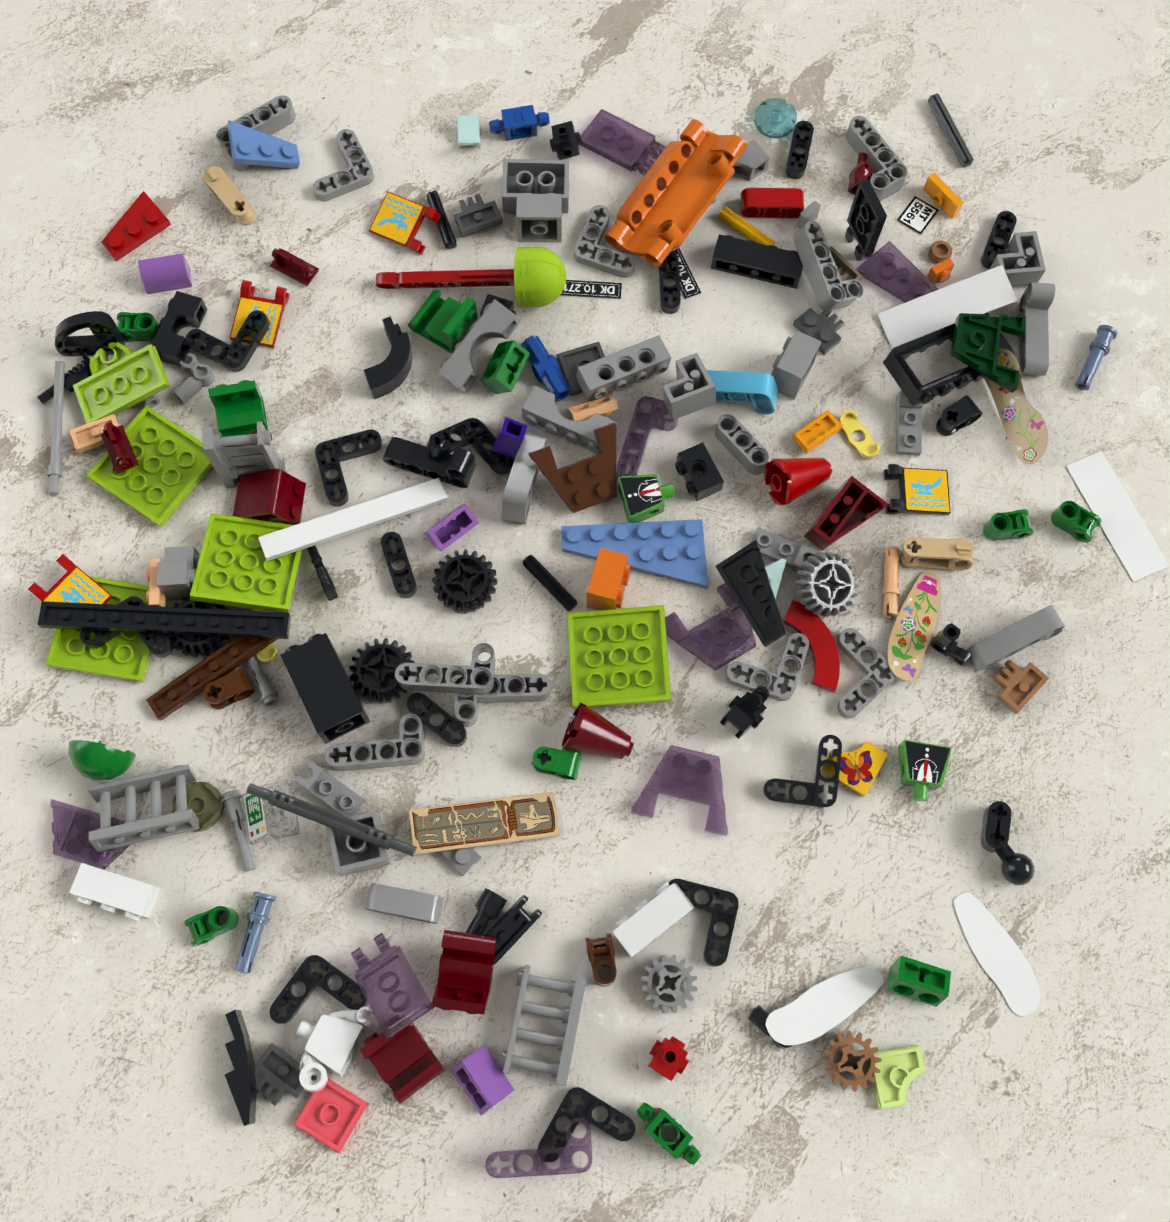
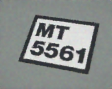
[897,196,939,234]

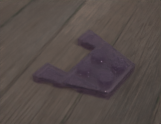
[665,583,756,671]
[631,745,728,836]

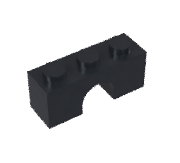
[150,291,207,367]

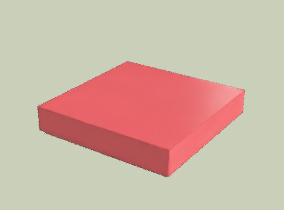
[294,1078,369,1153]

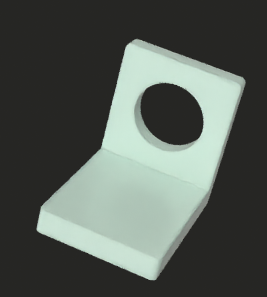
[457,115,480,147]

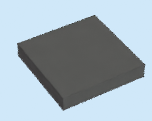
[556,341,608,396]

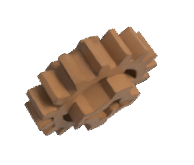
[822,1031,882,1092]

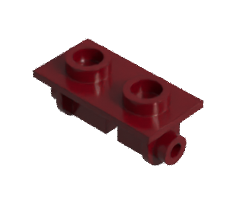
[270,248,319,286]
[100,423,139,474]

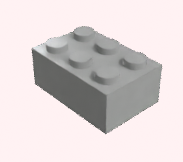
[502,159,569,213]

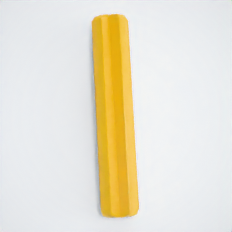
[719,207,775,246]

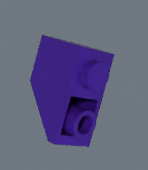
[492,416,527,459]

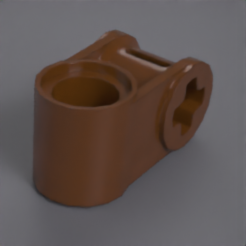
[203,668,255,710]
[585,933,617,987]

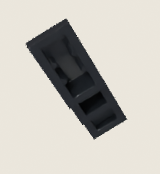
[225,1010,257,1126]

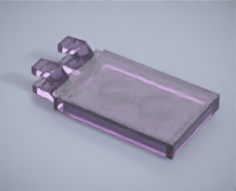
[580,109,666,176]
[351,933,434,1039]

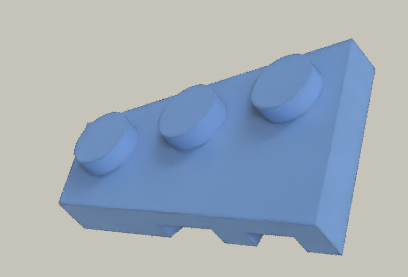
[227,120,300,169]

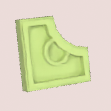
[868,1045,926,1110]

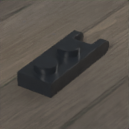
[484,895,542,965]

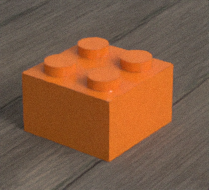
[587,548,631,610]

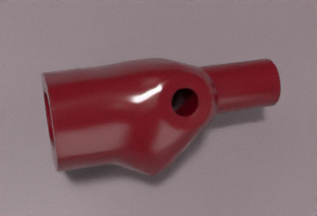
[848,152,873,195]

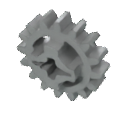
[641,955,698,1013]

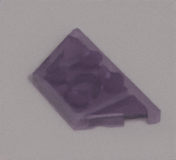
[50,799,130,870]

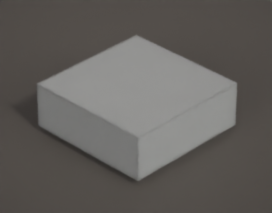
[797,201,821,229]

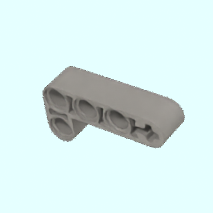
[216,95,296,171]
[846,116,908,201]
[793,221,864,311]
[1019,282,1055,376]
[502,432,548,524]
[966,605,1065,671]
[395,643,496,695]
[454,674,551,727]
[325,713,425,771]

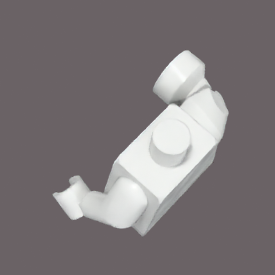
[296,1006,376,1092]

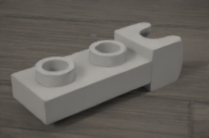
[896,390,923,455]
[751,527,818,572]
[294,760,365,817]

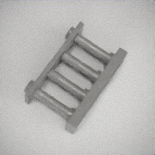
[202,422,286,488]
[88,765,200,852]
[499,965,587,1086]

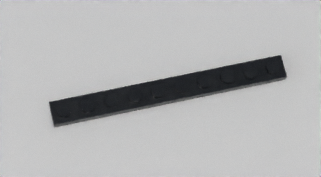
[37,601,291,639]

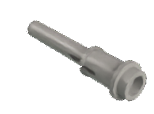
[246,656,279,707]
[221,790,255,872]

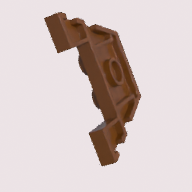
[528,423,617,513]

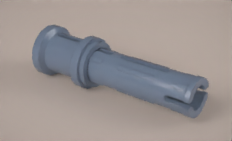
[1075,325,1118,391]
[234,891,277,973]

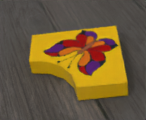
[820,741,888,797]

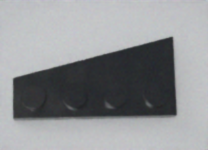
[715,540,786,647]

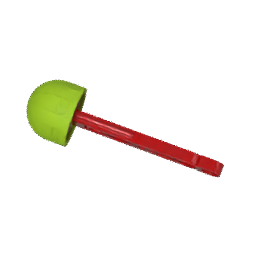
[376,247,566,307]

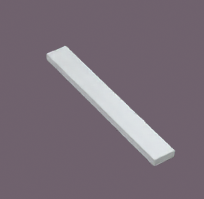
[258,478,447,561]

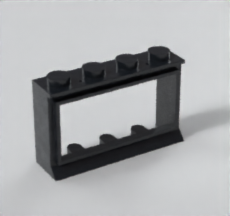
[883,323,985,406]

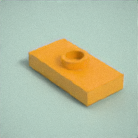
[923,173,963,219]
[792,410,843,455]

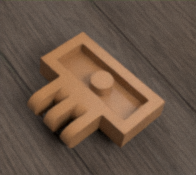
[992,660,1049,714]

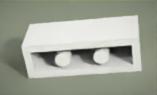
[69,863,161,921]
[613,882,695,957]

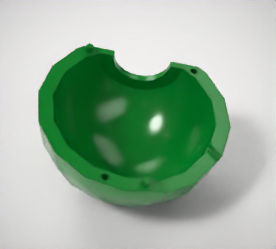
[68,740,136,780]

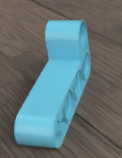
[707,370,778,414]

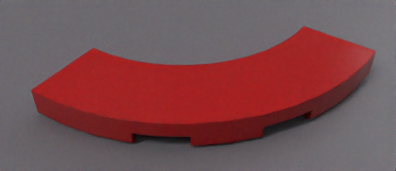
[783,600,840,693]

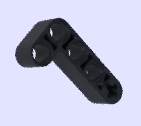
[383,437,476,488]

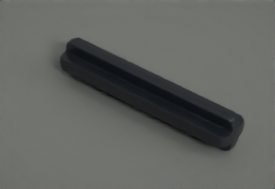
[427,190,457,249]
[523,555,577,611]

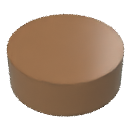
[929,241,952,264]

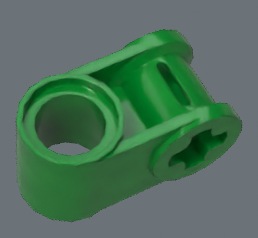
[117,312,159,342]
[1051,501,1102,543]
[983,509,1033,541]
[532,747,581,780]
[184,906,239,947]

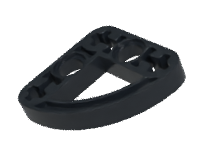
[55,311,125,357]

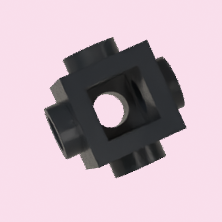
[550,121,582,160]

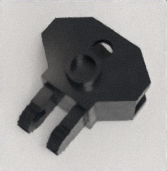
[720,685,770,739]

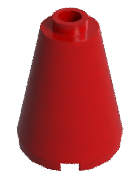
[764,458,832,505]

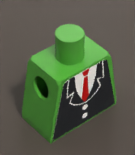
[618,474,675,523]
[898,740,952,801]

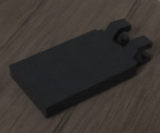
[845,179,887,261]

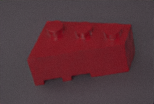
[804,476,889,551]

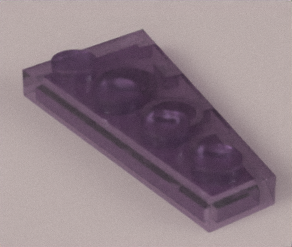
[856,241,939,303]

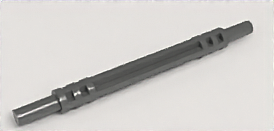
[246,783,417,857]

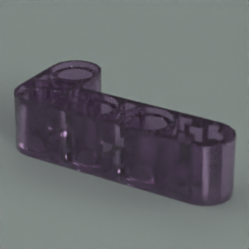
[616,396,679,481]
[485,1116,593,1178]

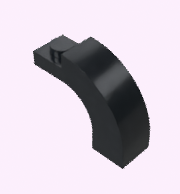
[364,316,412,399]

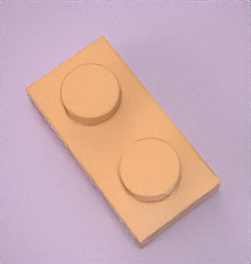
[568,394,618,421]
[70,414,120,453]
[146,558,166,607]

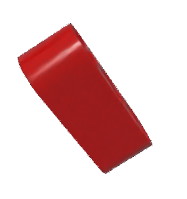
[741,187,804,218]

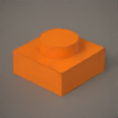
[926,258,955,286]

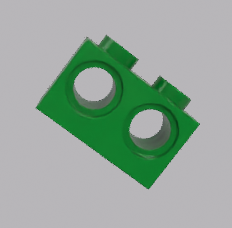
[480,340,530,394]
[887,956,951,1007]

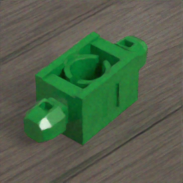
[637,1102,701,1165]

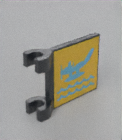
[884,464,951,515]

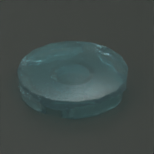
[754,98,797,138]

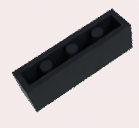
[711,234,803,289]

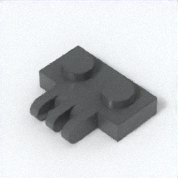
[454,194,503,237]
[793,308,844,355]
[254,1043,304,1106]

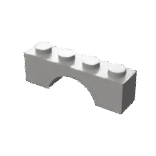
[709,140,770,206]
[438,299,521,393]
[522,386,617,453]

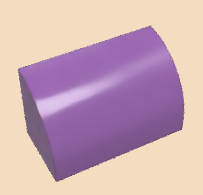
[138,253,192,294]
[423,504,479,551]
[451,1045,515,1115]

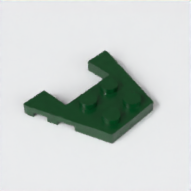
[951,313,1026,393]

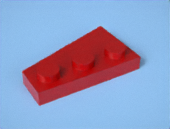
[101,191,171,262]

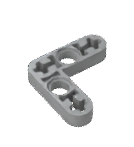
[313,129,374,202]
[574,205,635,278]
[837,628,896,718]
[725,633,809,701]

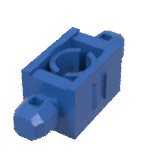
[489,105,550,141]

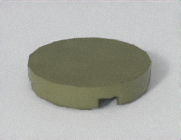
[172,781,224,832]

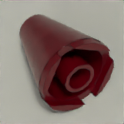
[562,703,634,759]

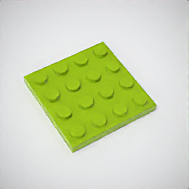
[86,405,213,528]
[190,513,303,613]
[46,576,167,683]
[567,605,671,709]

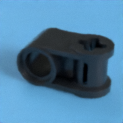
[936,395,983,436]

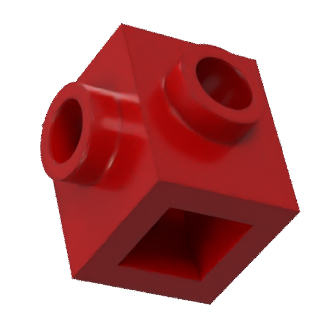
[648,1036,689,1081]

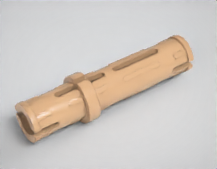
[881,546,901,618]

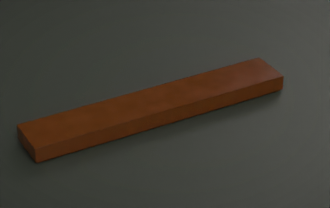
[146,637,278,721]

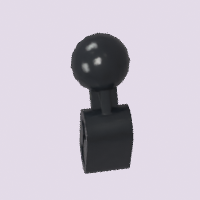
[981,801,1035,885]

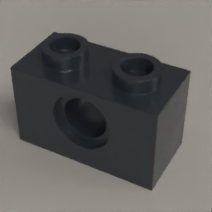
[675,442,724,501]

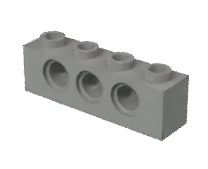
[576,335,672,401]

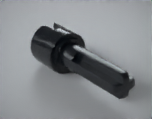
[465,888,507,935]

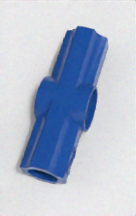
[521,335,571,401]

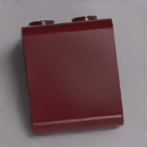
[233,469,306,525]
[432,930,497,1015]
[360,1016,445,1104]

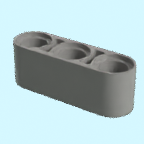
[715,414,769,475]
[365,883,444,924]

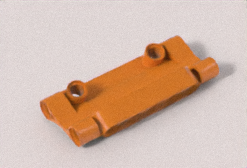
[605,119,747,267]

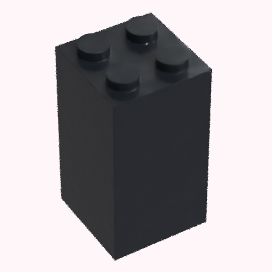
[280,633,370,744]

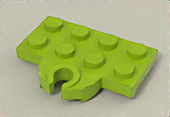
[73,342,170,424]

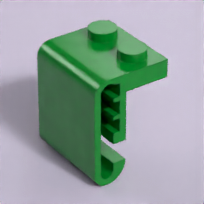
[408,290,478,353]
[208,380,268,447]

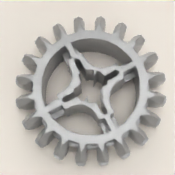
[795,552,859,617]

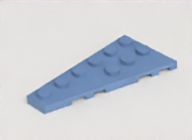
[561,519,708,589]

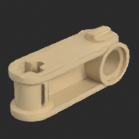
[202,165,256,225]
[899,537,973,571]

